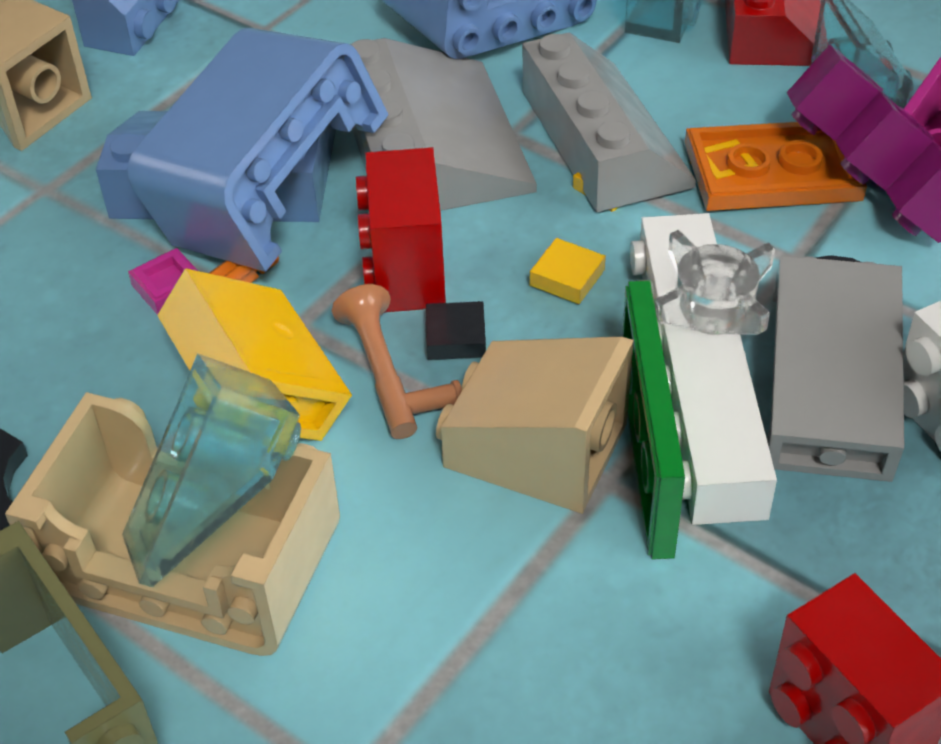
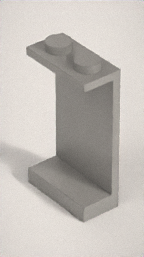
[767,255,904,482]

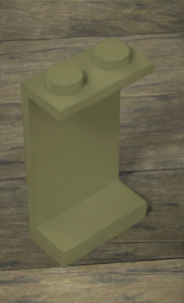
[0,521,158,744]

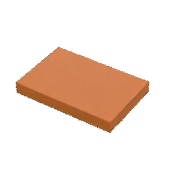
[684,122,867,211]

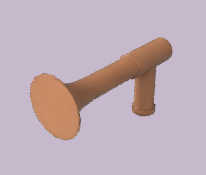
[331,284,462,439]

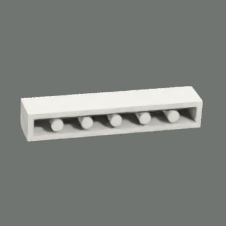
[630,213,777,525]

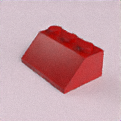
[725,0,827,66]

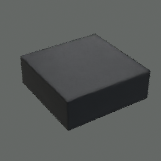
[426,301,486,360]

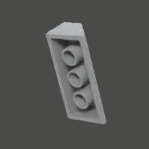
[522,32,696,212]

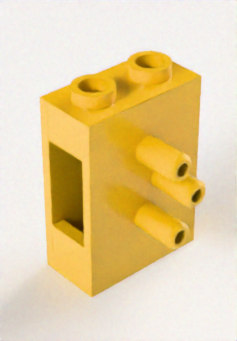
[157,268,352,441]

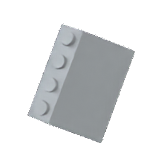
[349,38,537,211]

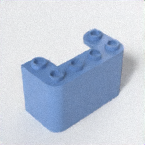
[382,0,597,59]
[128,28,389,272]

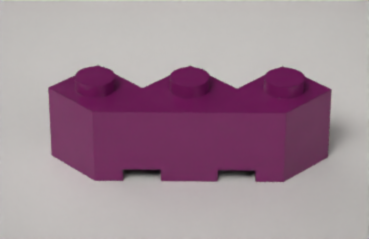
[786,44,941,243]

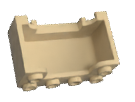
[5,392,340,656]

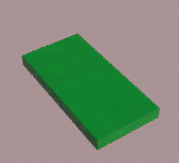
[622,280,685,560]

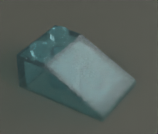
[122,353,301,587]

